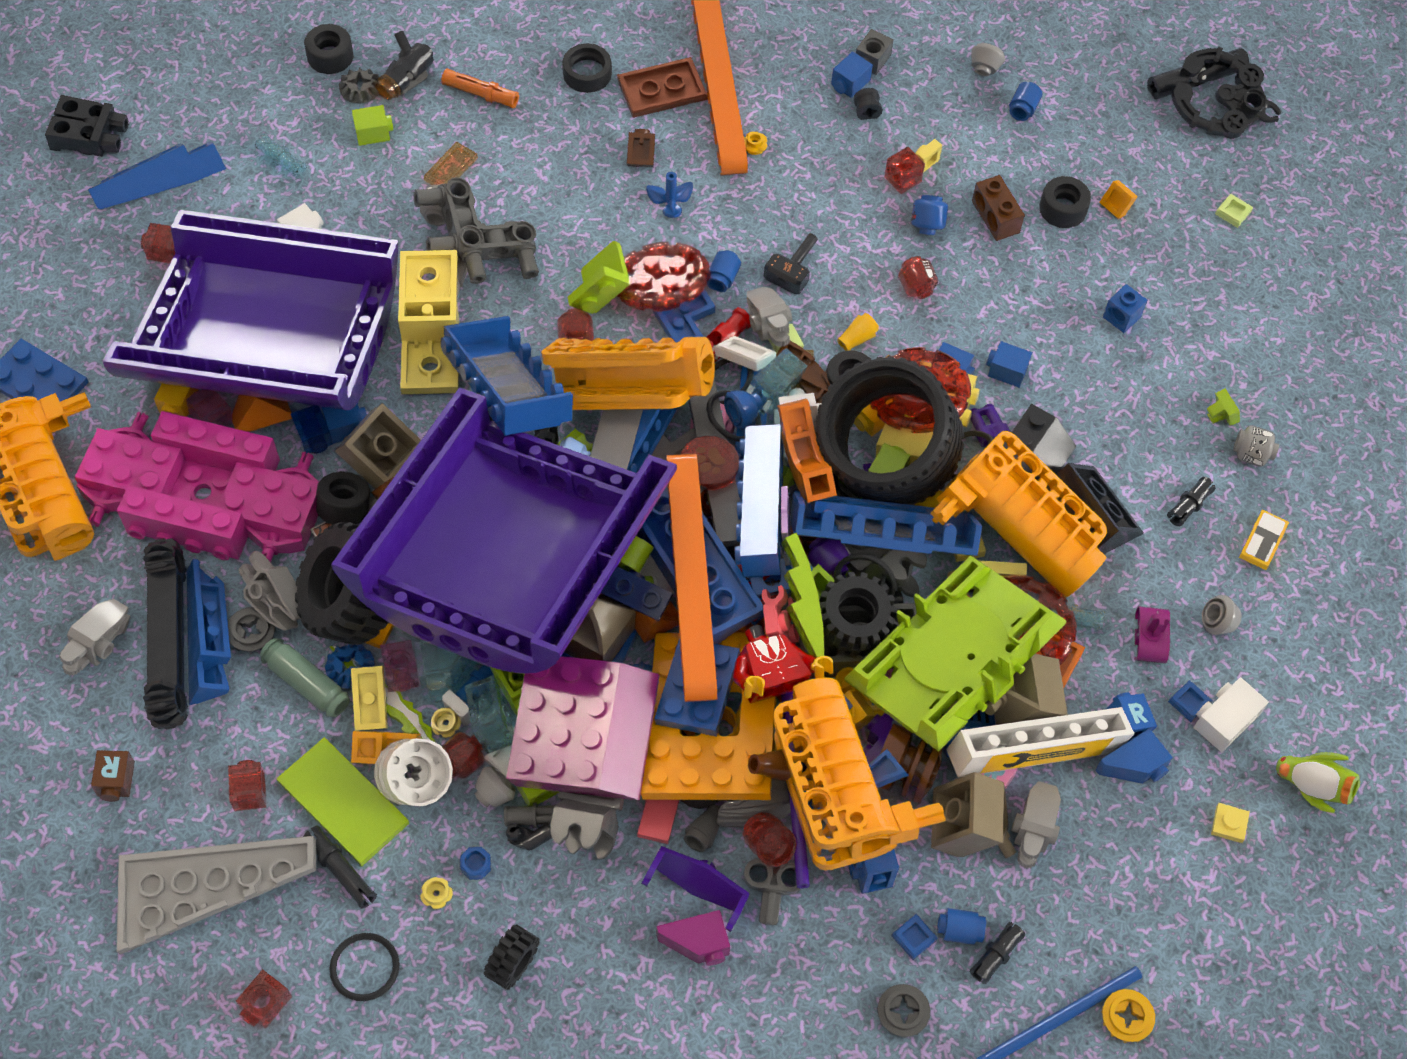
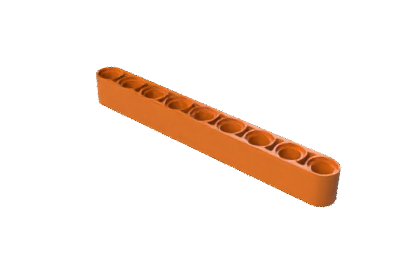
[691,0,748,176]
[666,454,717,702]

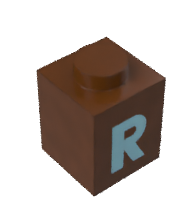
[91,750,135,802]

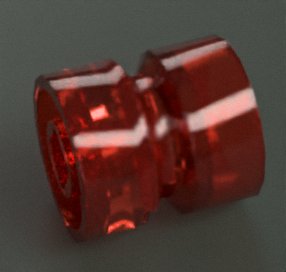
[743,812,797,867]

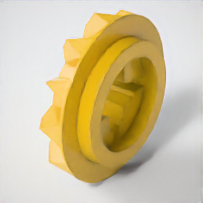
[1101,989,1155,1043]

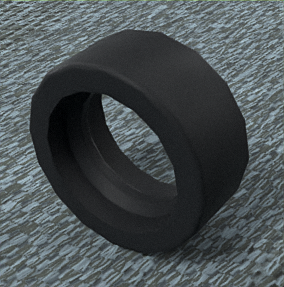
[562,43,612,93]

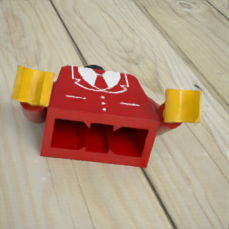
[732,625,833,704]

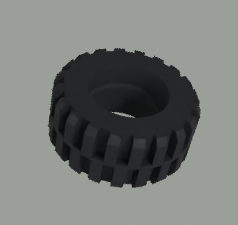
[295,522,389,645]

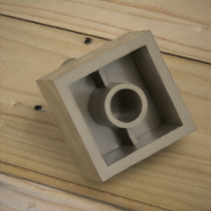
[335,403,421,489]
[564,594,636,662]
[984,654,1068,725]
[931,772,1016,858]

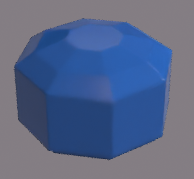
[460,847,491,880]

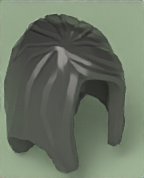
[716,778,791,827]

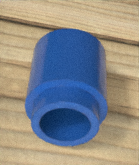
[1009,82,1043,121]
[706,250,741,292]
[937,908,986,945]

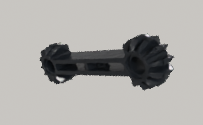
[143,538,188,730]

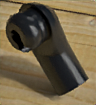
[506,823,552,851]

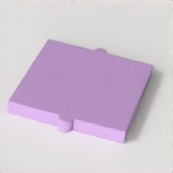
[781,486,791,554]

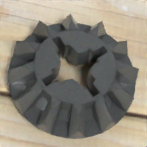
[339,67,381,103]
[228,607,276,654]
[877,984,930,1038]

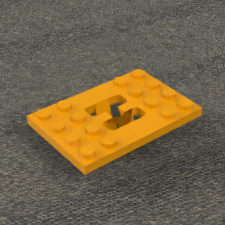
[641,632,776,800]

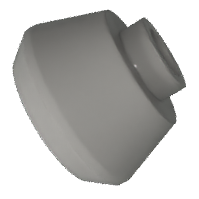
[971,43,1006,76]
[1202,595,1242,635]
[474,766,515,807]

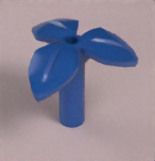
[646,172,693,218]

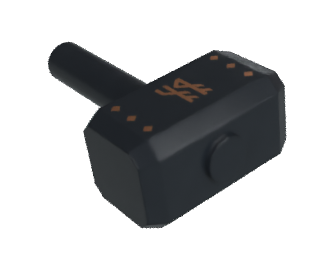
[763,233,818,294]

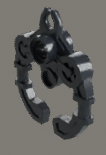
[1171,46,1281,139]

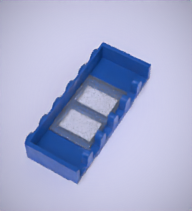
[440,316,573,435]
[790,491,982,556]

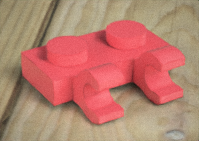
[762,585,799,645]

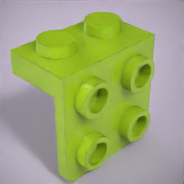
[567,241,630,314]

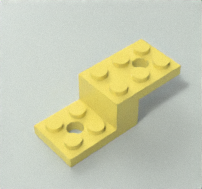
[398,250,460,395]

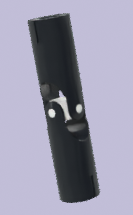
[1147,48,1249,100]

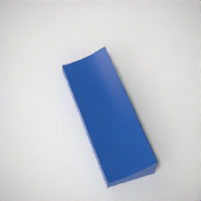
[637,485,764,644]

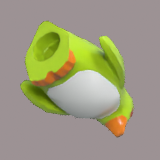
[1276,752,1361,813]

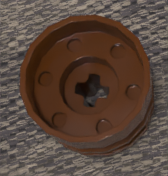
[880,723,942,804]

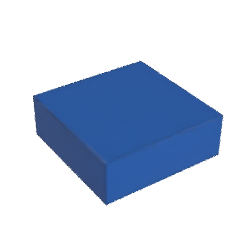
[1168,680,1213,722]
[891,914,938,960]

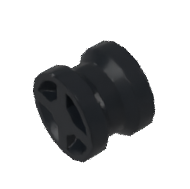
[853,88,883,120]

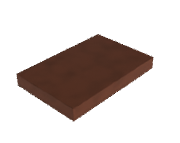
[617,57,708,118]

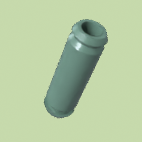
[260,638,350,717]

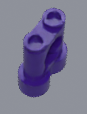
[970,403,1011,447]

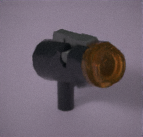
[375,31,434,100]

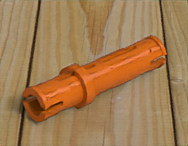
[441,68,519,108]

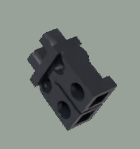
[45,95,129,157]

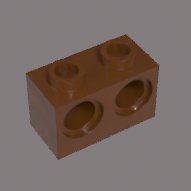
[972,175,1025,241]

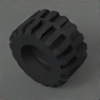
[819,572,897,658]

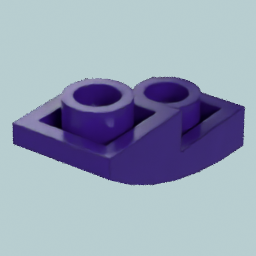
[863,713,893,764]

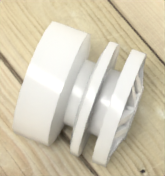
[374,738,453,806]

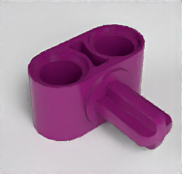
[1134,606,1170,664]

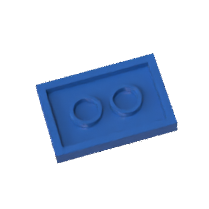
[0,338,89,402]
[654,638,740,737]

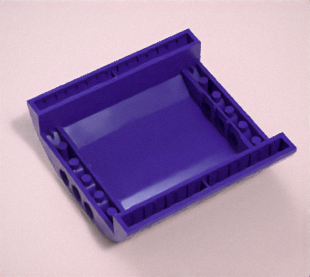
[103,210,398,410]
[331,387,677,673]

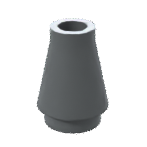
[684,804,720,852]

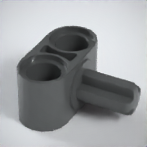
[743,858,801,925]

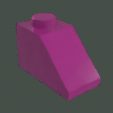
[656,910,730,966]

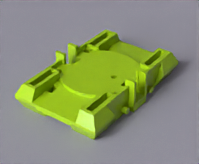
[844,556,1066,752]

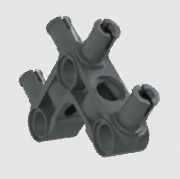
[413,177,539,284]

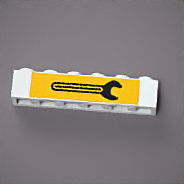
[947,707,1134,777]

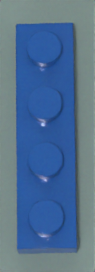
[811,497,934,529]

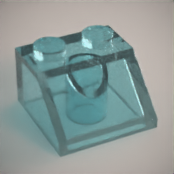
[414,641,480,703]

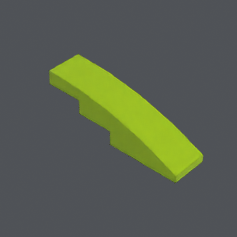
[781,533,824,658]

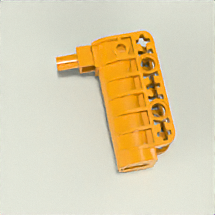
[541,337,715,410]
[0,392,94,561]
[930,431,1107,598]
[773,678,946,871]

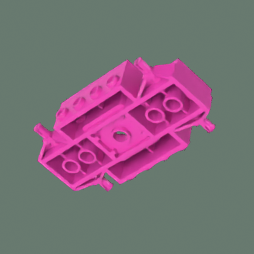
[75,411,319,562]

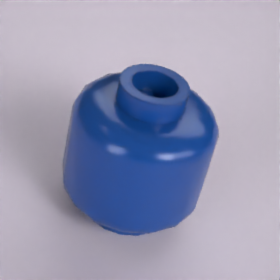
[911,194,948,235]

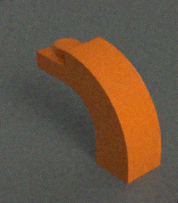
[777,398,837,503]

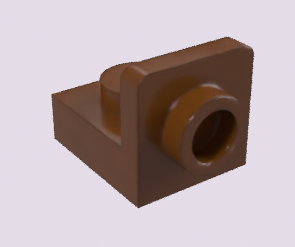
[627,129,655,168]

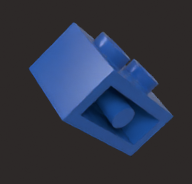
[848,849,899,894]

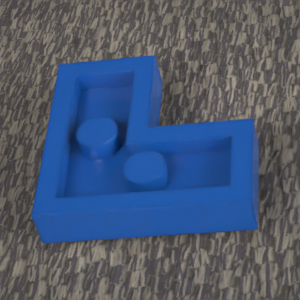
[653,286,716,342]

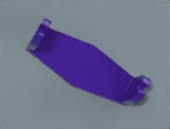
[641,846,750,932]

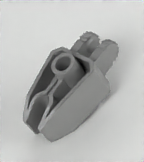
[747,287,792,347]
[238,551,301,630]
[59,599,130,676]
[1011,781,1061,869]

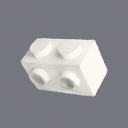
[1194,677,1269,753]

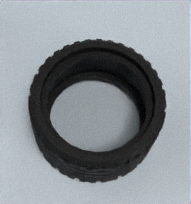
[815,356,964,505]

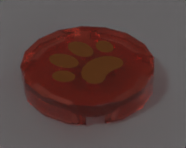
[681,436,739,490]

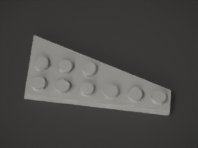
[117,836,316,955]

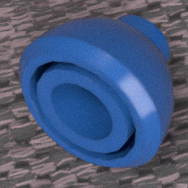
[724,390,763,430]

